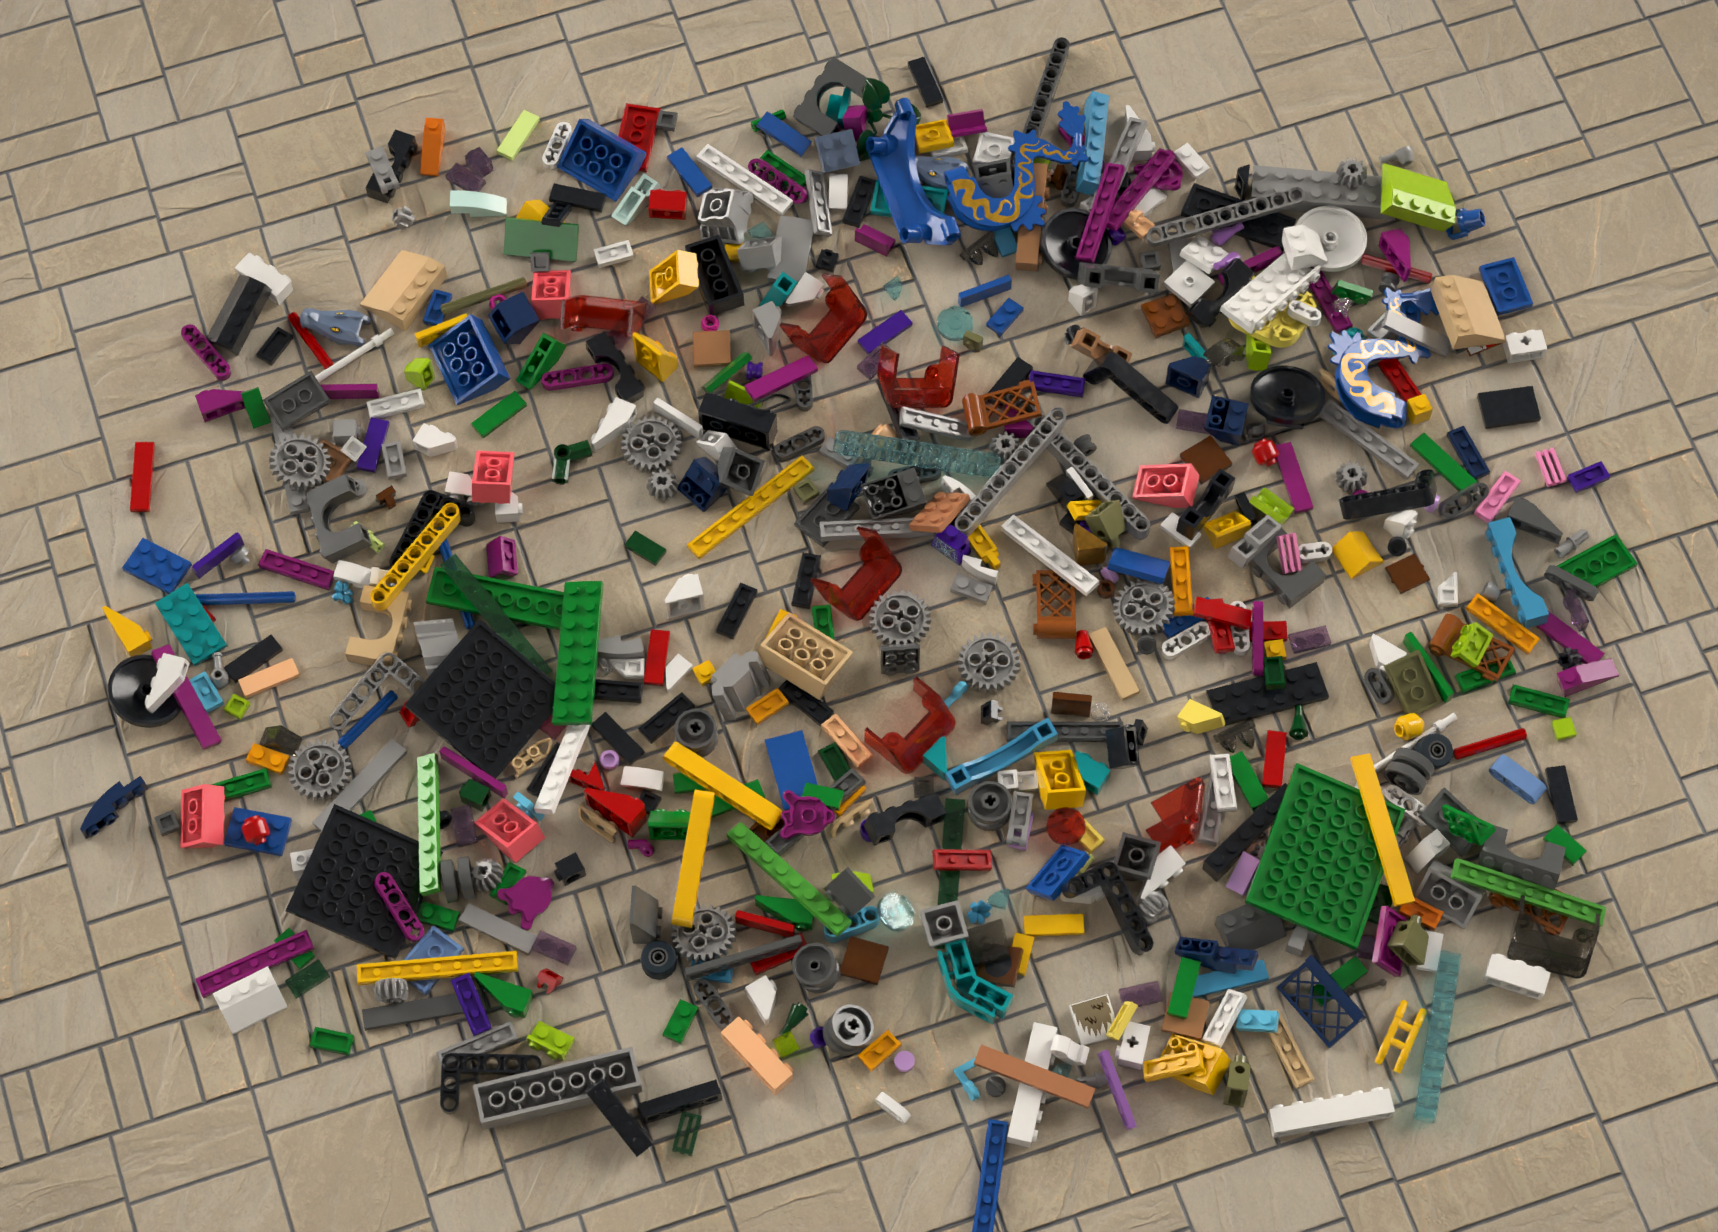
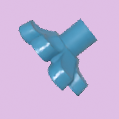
[332,581,354,604]
[967,900,992,924]

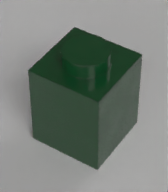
[459,779,491,812]

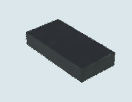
[256,327,293,366]

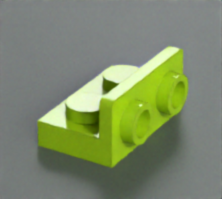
[1249,487,1294,524]
[1450,622,1493,667]
[526,1021,575,1061]

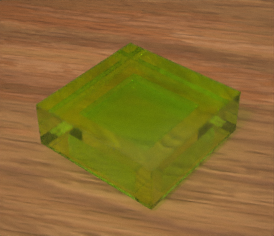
[772,1030,800,1058]

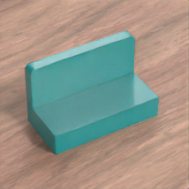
[826,88,851,129]

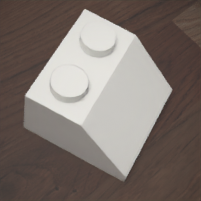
[1282,225,1327,270]
[665,574,705,619]

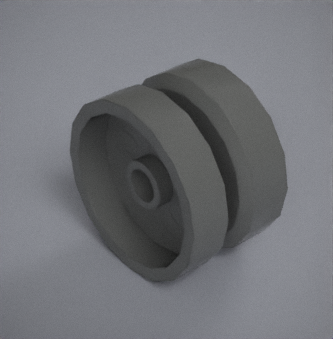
[674,709,718,757]
[1383,747,1435,795]
[968,781,1012,831]
[441,856,476,903]
[792,943,841,993]
[823,1004,874,1056]

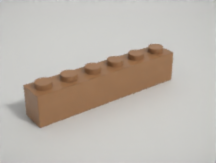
[1015,163,1051,271]

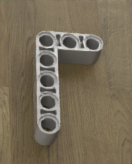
[328,652,425,730]

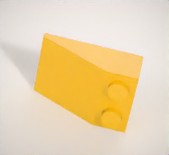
[649,250,699,305]
[632,332,678,382]
[1034,750,1086,810]

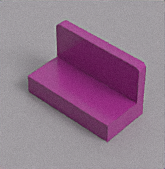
[947,109,988,138]
[855,224,896,257]
[486,536,518,578]

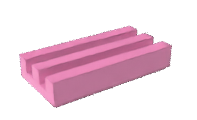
[1535,447,1566,487]
[1276,533,1302,574]

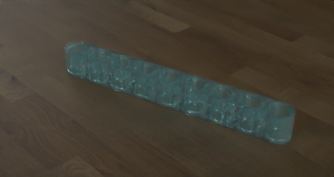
[833,430,1001,478]
[1414,950,1461,1123]

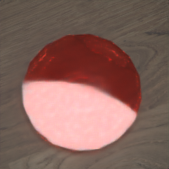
[1046,807,1086,846]

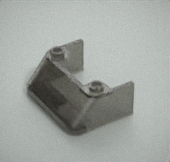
[1507,895,1600,979]

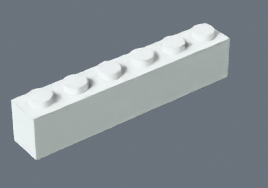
[1007,1022,1058,1148]
[1268,1087,1395,1138]

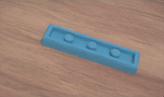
[1192,960,1269,998]

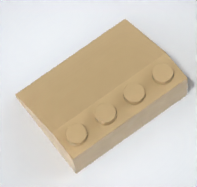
[360,250,447,331]
[1431,275,1506,350]
[758,613,853,700]

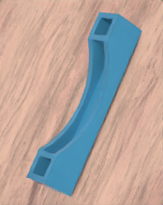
[1075,91,1109,196]
[1485,517,1549,628]
[946,718,1058,795]

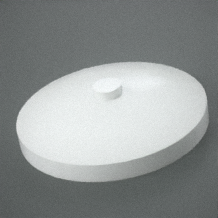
[1296,206,1367,272]

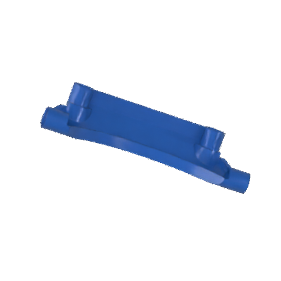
[866,98,961,245]

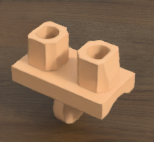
[1123,209,1155,239]

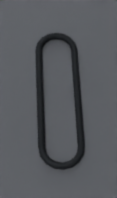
[750,394,791,412]

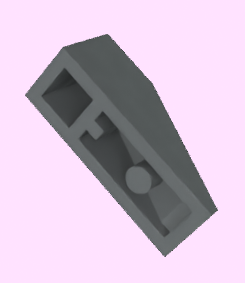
[1507,497,1563,544]

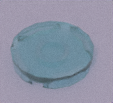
[937,306,974,341]
[877,892,914,932]

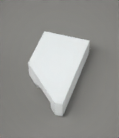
[1438,572,1458,607]
[665,654,693,692]
[609,658,645,679]

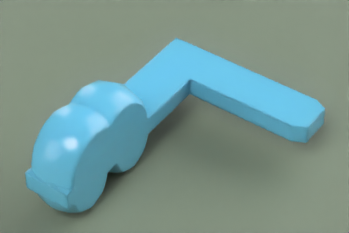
[927,681,969,710]
[953,1058,980,1101]

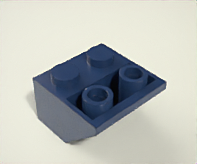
[488,292,540,344]
[1204,395,1249,446]
[677,456,728,512]

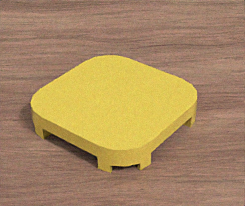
[1229,276,1317,348]

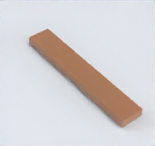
[974,1044,1096,1109]

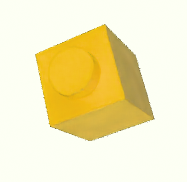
[1407,394,1433,425]

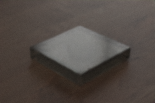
[965,919,1011,968]

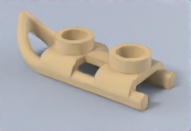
[1319,368,1343,404]
[507,738,552,778]
[830,800,872,839]
[578,802,618,844]

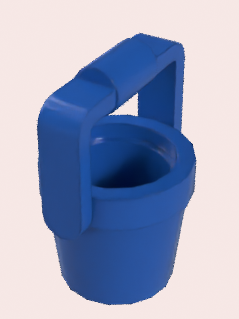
[1446,208,1486,240]

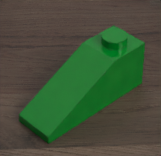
[515,333,567,390]
[755,895,814,932]
[474,972,534,1018]

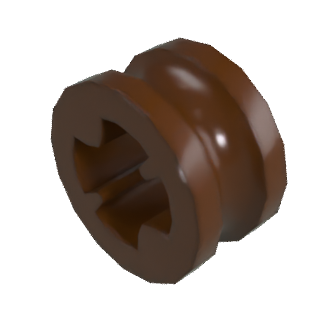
[1097,579,1115,599]

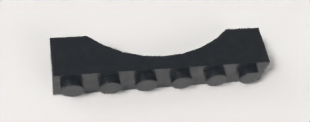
[1202,783,1287,882]

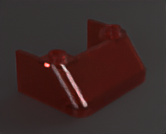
[779,273,867,363]
[560,295,646,338]
[877,345,960,408]
[810,526,902,621]
[864,676,956,774]
[1146,777,1206,853]

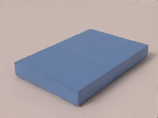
[404,925,464,996]

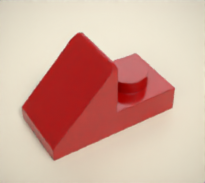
[568,763,605,791]

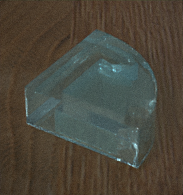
[748,221,773,238]
[883,276,902,301]
[986,889,1010,910]
[1052,1063,1072,1078]

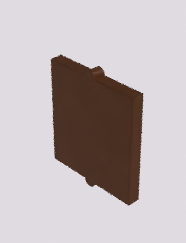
[1385,554,1430,594]

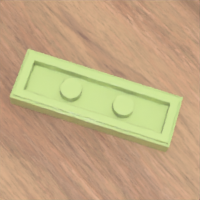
[497,110,540,161]

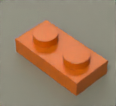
[1398,897,1444,931]

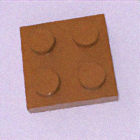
[1141,293,1190,338]

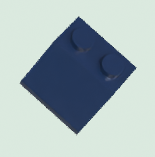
[1165,356,1211,398]
[827,463,870,511]

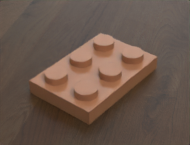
[909,492,971,533]

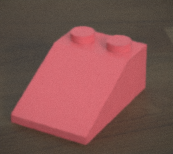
[531,270,571,320]
[472,451,515,504]
[1132,463,1200,508]
[474,798,545,863]

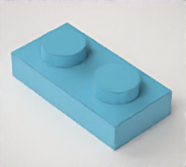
[189,671,224,713]
[513,792,545,822]
[1236,1009,1279,1033]

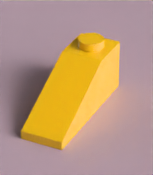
[102,606,152,657]

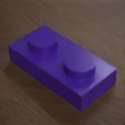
[1567,461,1610,493]

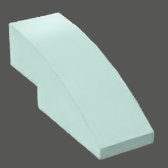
[611,173,661,226]
[450,190,507,217]

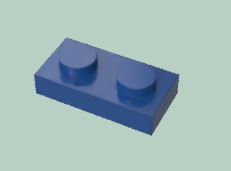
[423,289,452,326]
[986,298,1024,336]

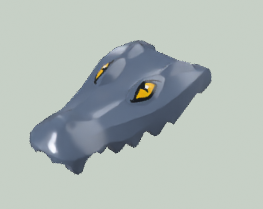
[915,155,969,189]
[300,308,372,347]

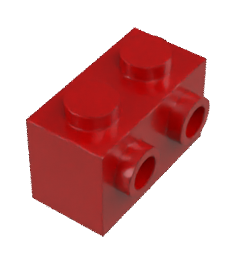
[648,189,688,220]

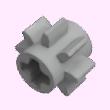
[392,206,415,230]

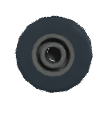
[1415,733,1453,769]
[640,940,677,980]

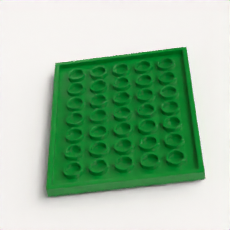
[1245,763,1406,950]

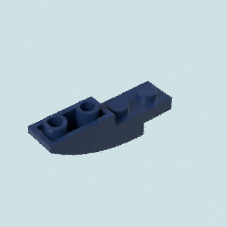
[80,776,148,839]
[1174,937,1259,974]

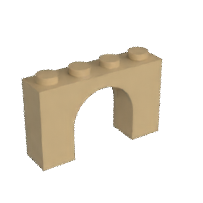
[345,585,413,666]

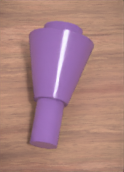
[1211,222,1244,247]
[1213,252,1242,270]

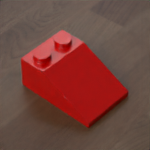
[584,788,647,838]

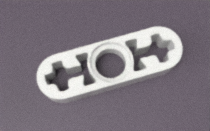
[542,122,572,170]
[1230,601,1250,656]
[1161,622,1210,660]
[1382,785,1427,826]

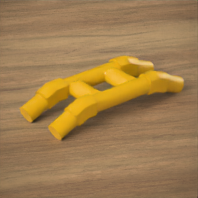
[1374,1000,1427,1073]

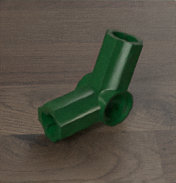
[552,440,592,485]

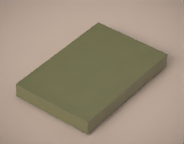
[1384,649,1443,715]

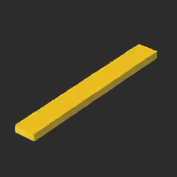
[687,455,814,560]
[1350,753,1415,907]
[357,951,518,986]

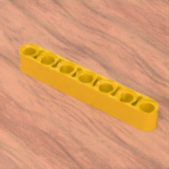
[370,503,461,611]
[662,742,783,830]
[671,789,715,928]

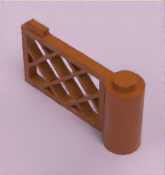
[962,380,1042,436]
[1032,570,1076,639]
[1428,614,1515,682]
[1488,889,1568,936]

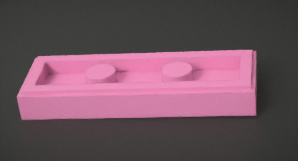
[1474,471,1521,523]

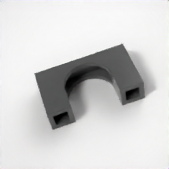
[793,56,867,136]
[1077,262,1160,293]
[306,474,372,563]
[1248,528,1326,609]
[1477,825,1566,890]

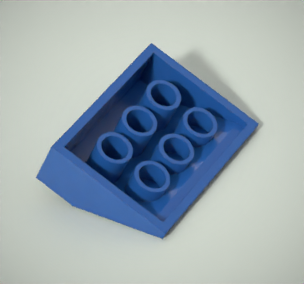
[557,119,647,202]
[428,314,511,405]

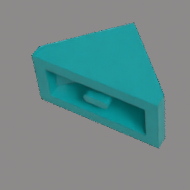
[923,736,947,780]

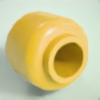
[1394,713,1424,741]

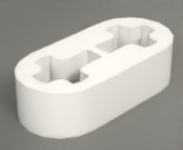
[1287,301,1322,326]
[1298,542,1332,563]
[875,1092,911,1124]

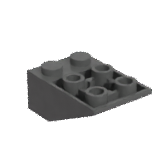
[974,158,1015,198]
[861,467,927,520]
[879,643,920,676]

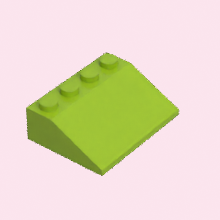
[1381,163,1456,232]

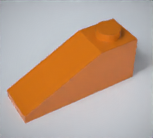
[420,118,446,176]

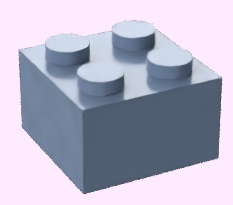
[815,129,860,173]

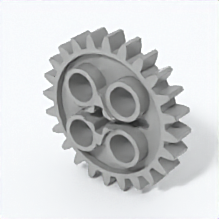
[621,415,682,473]
[269,433,331,491]
[1113,578,1176,637]
[869,589,931,645]
[958,632,1020,693]
[288,739,352,801]
[671,904,737,964]

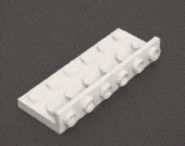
[1220,253,1321,334]

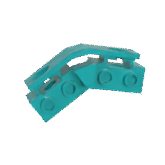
[937,939,1013,1025]

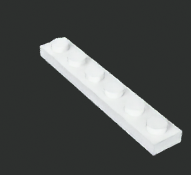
[696,144,793,215]
[1001,515,1099,596]
[534,725,590,814]

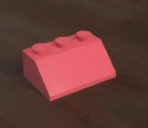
[180,784,225,848]

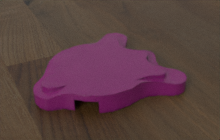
[1134,150,1183,191]
[780,790,835,840]
[497,876,554,930]

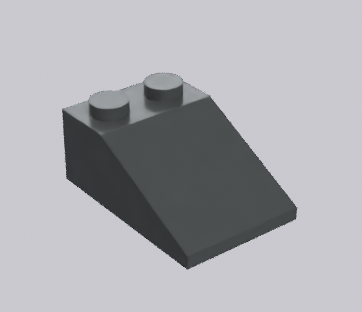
[629,886,663,944]

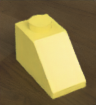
[1177,699,1225,734]

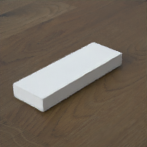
[366,388,425,419]
[653,398,703,439]
[1209,754,1237,812]
[1201,989,1247,1048]

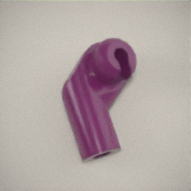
[628,839,655,857]

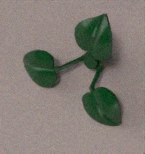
[856,78,921,161]

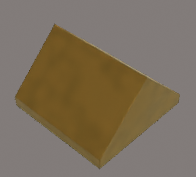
[1072,523,1108,566]

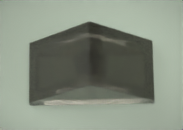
[259,725,303,756]

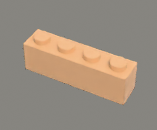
[721,1017,793,1095]

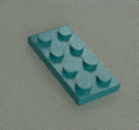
[871,180,948,217]
[155,583,228,666]

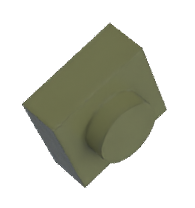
[963,330,983,352]
[793,478,819,504]

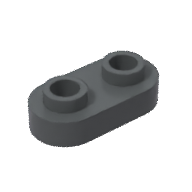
[1364,668,1394,704]

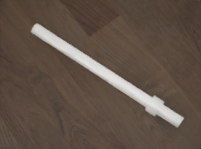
[315,328,394,382]
[1374,713,1457,773]

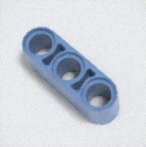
[1489,755,1547,804]

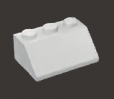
[213,966,288,1035]

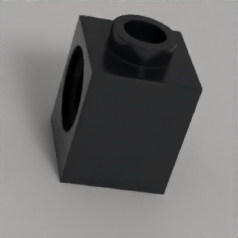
[554,852,586,886]

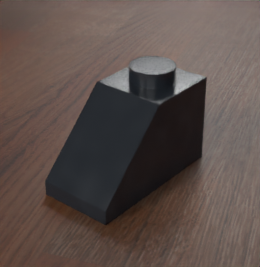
[1046,474,1084,512]

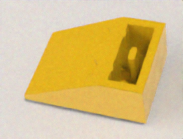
[1160,1034,1231,1095]

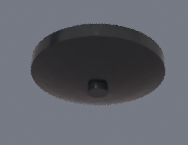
[1040,208,1112,280]
[1250,365,1325,425]
[107,655,181,728]

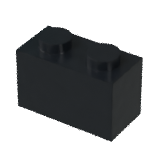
[1105,726,1140,769]

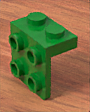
[1441,804,1496,846]

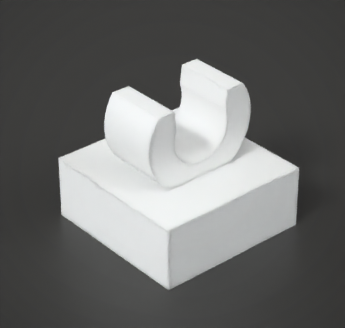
[340,435,367,462]

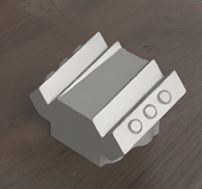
[697,188,754,244]
[414,618,459,677]
[711,651,770,720]

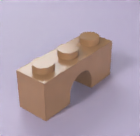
[1070,328,1133,363]

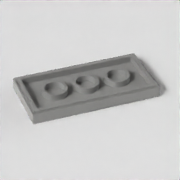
[767,215,814,285]

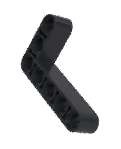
[1083,352,1178,424]
[1339,469,1437,520]
[389,490,475,573]
[1061,862,1154,955]
[440,1053,542,1115]

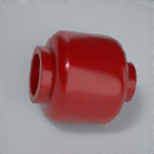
[1252,438,1280,467]
[241,815,270,846]

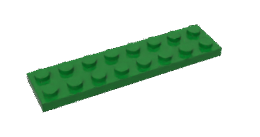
[426,567,564,630]
[552,581,604,726]

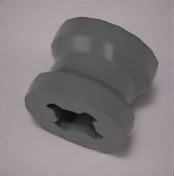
[1378,273,1400,294]
[1073,434,1097,457]

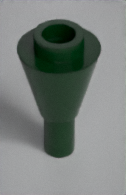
[1289,705,1309,740]
[779,1002,809,1038]

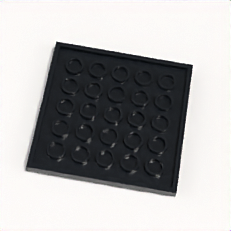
[404,619,556,779]
[285,804,443,960]

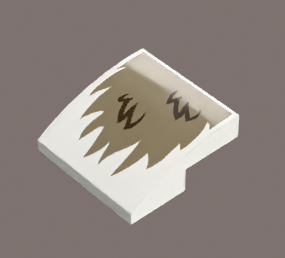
[1069,994,1115,1046]

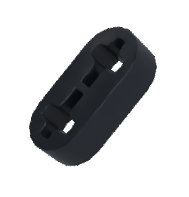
[1234,492,1257,525]

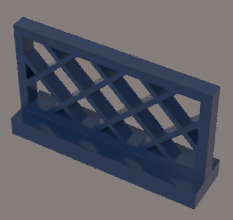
[1277,955,1367,1048]

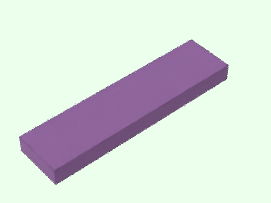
[1097,1049,1137,1130]

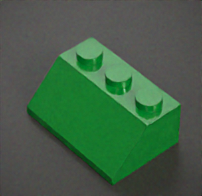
[648,809,710,842]

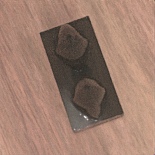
[960,231,998,265]
[1213,719,1256,753]

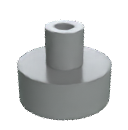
[353,479,367,499]
[230,545,250,565]

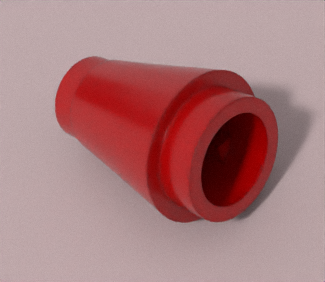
[1075,630,1094,660]

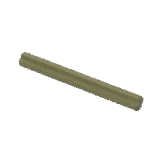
[441,277,527,315]

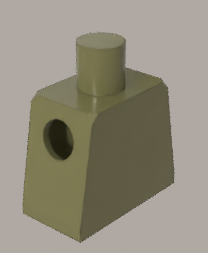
[1084,500,1126,548]
[1387,915,1429,966]
[1223,1055,1251,1108]

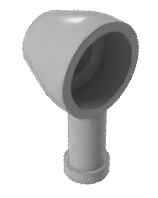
[1379,146,1413,166]
[1480,581,1501,602]
[210,652,230,689]

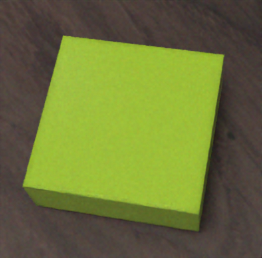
[223,694,251,720]
[1551,717,1577,741]

